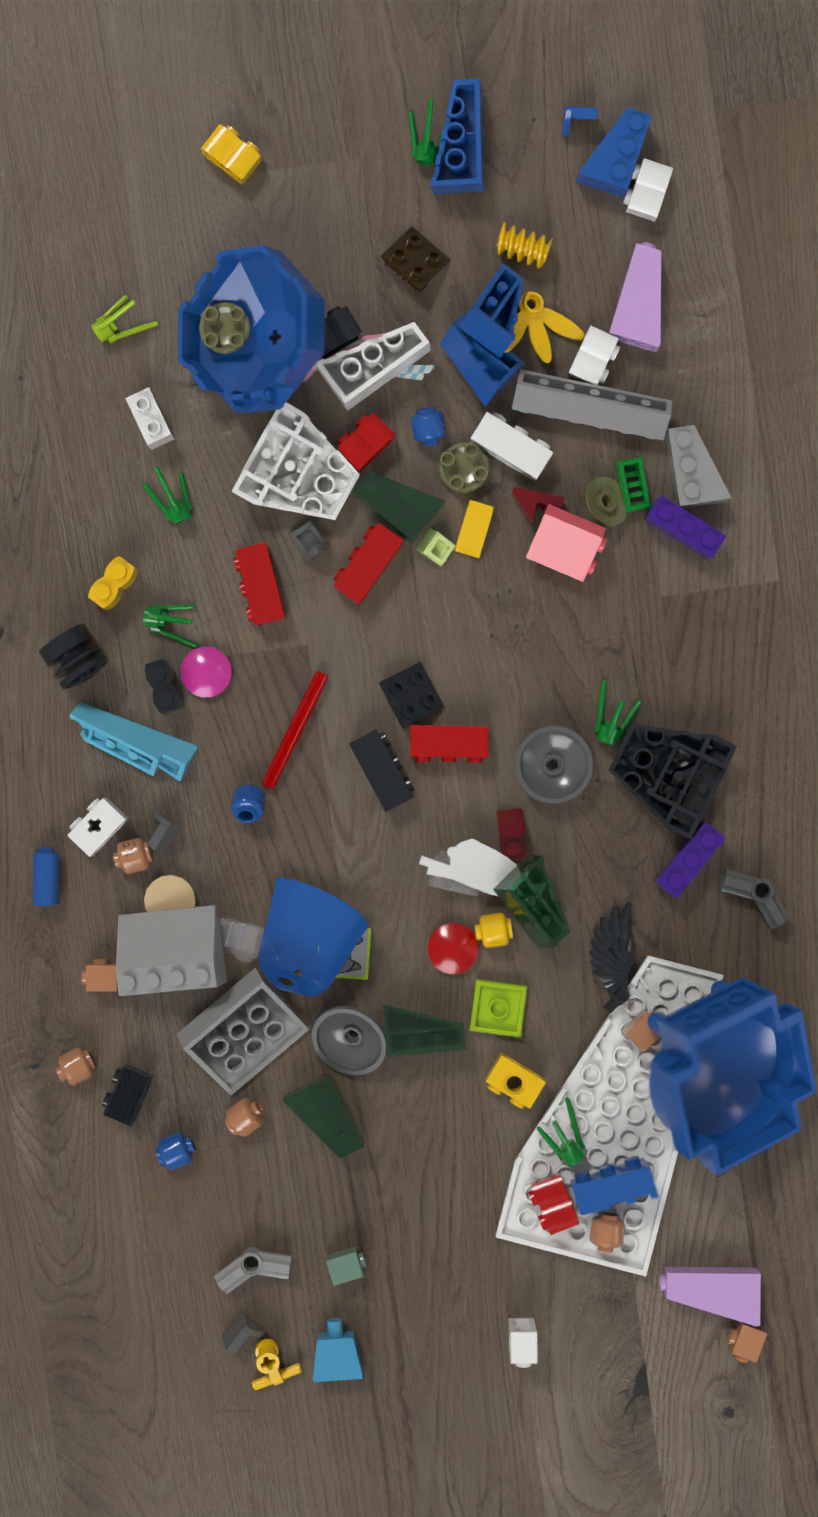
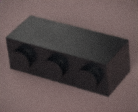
[349,729,415,812]

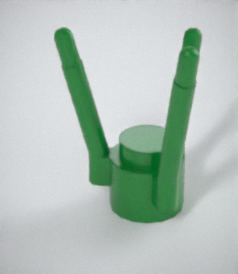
[408,98,445,165]
[142,465,193,525]
[143,604,201,649]
[594,680,642,746]
[537,1097,586,1166]

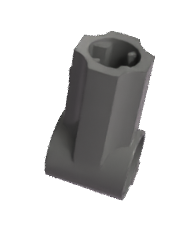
[720,869,790,929]

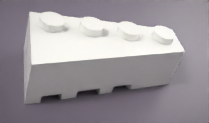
[316,322,431,411]

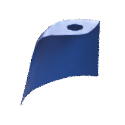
[259,877,369,996]

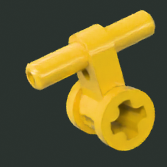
[252,1339,302,1391]

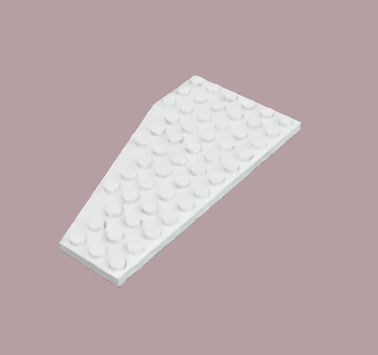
[495,955,724,1276]

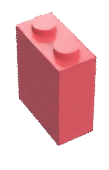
[526,504,607,582]

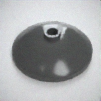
[515,726,593,804]
[312,1006,388,1075]

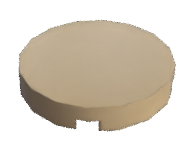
[144,875,196,912]

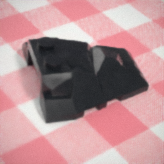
[608,724,737,840]

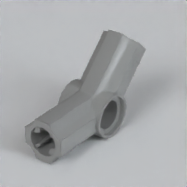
[214,1247,292,1294]

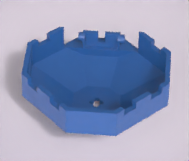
[178,245,325,413]

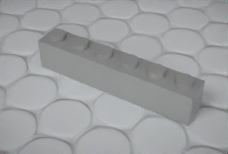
[512,369,672,441]

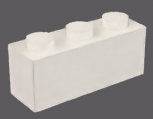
[470,412,553,483]

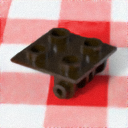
[381,227,450,293]

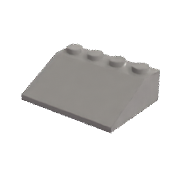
[116,905,227,996]
[177,967,309,1095]

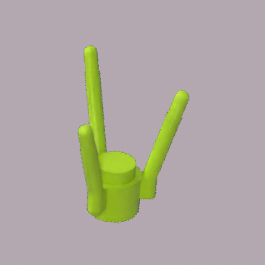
[91,295,159,343]

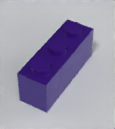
[643,495,726,561]
[653,821,726,899]

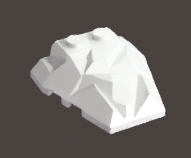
[231,403,360,520]

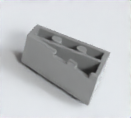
[665,425,731,509]

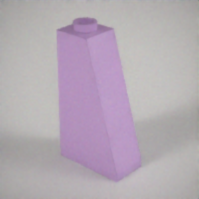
[608,242,661,352]
[659,1267,761,1326]

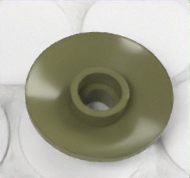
[585,476,628,527]

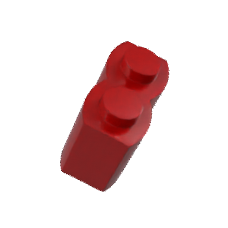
[337,413,395,473]
[528,1172,580,1235]

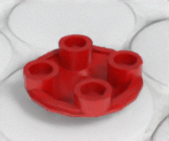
[427,923,479,974]

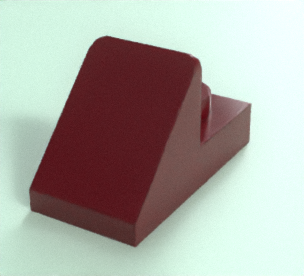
[511,487,564,525]
[496,808,528,861]

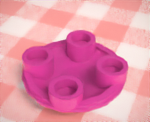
[181,646,232,698]

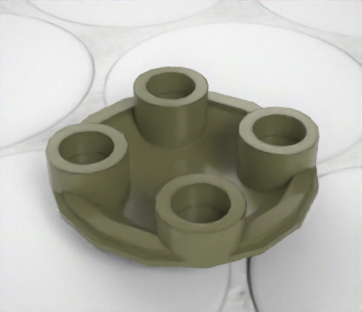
[199,302,250,354]
[439,442,490,493]

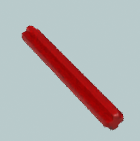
[262,671,328,789]

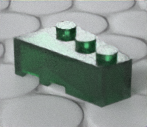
[352,471,446,544]
[493,855,570,949]
[383,1005,466,1058]
[282,1073,364,1159]

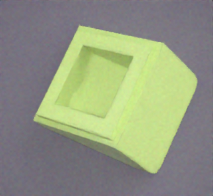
[416,529,456,567]

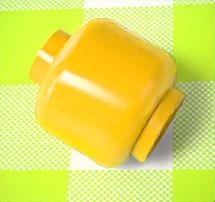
[475,913,513,948]

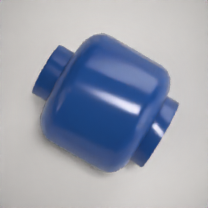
[410,407,446,446]
[231,785,266,823]
[155,1132,196,1170]

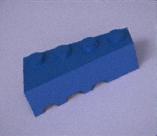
[430,79,485,194]

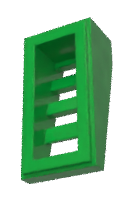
[613,456,651,513]

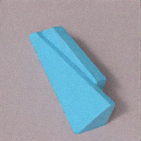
[70,703,197,781]

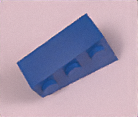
[576,107,652,198]
[458,264,524,358]
[570,1156,659,1215]

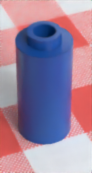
[33,848,59,905]

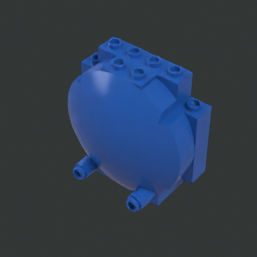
[647,977,817,1175]

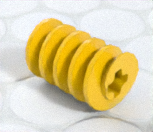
[496,222,553,269]

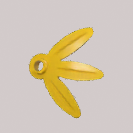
[505,291,585,363]

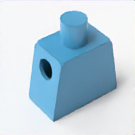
[313,1318,363,1382]

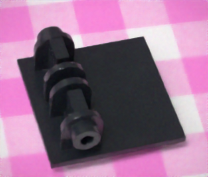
[379,662,444,729]

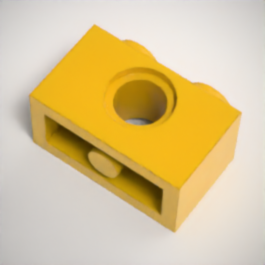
[485,1052,546,1109]

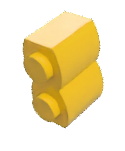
[201,124,261,185]
[88,556,138,611]

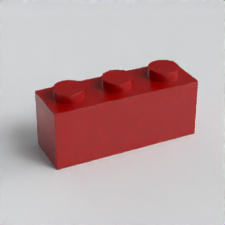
[333,522,404,606]
[233,542,286,627]
[410,725,488,763]

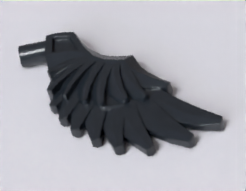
[589,902,636,1014]

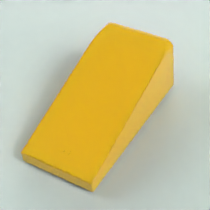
[455,500,494,558]

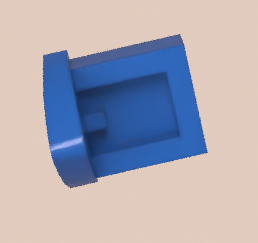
[562,106,598,136]

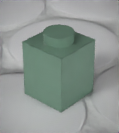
[326,1246,367,1286]

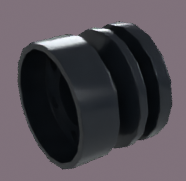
[39,623,109,690]

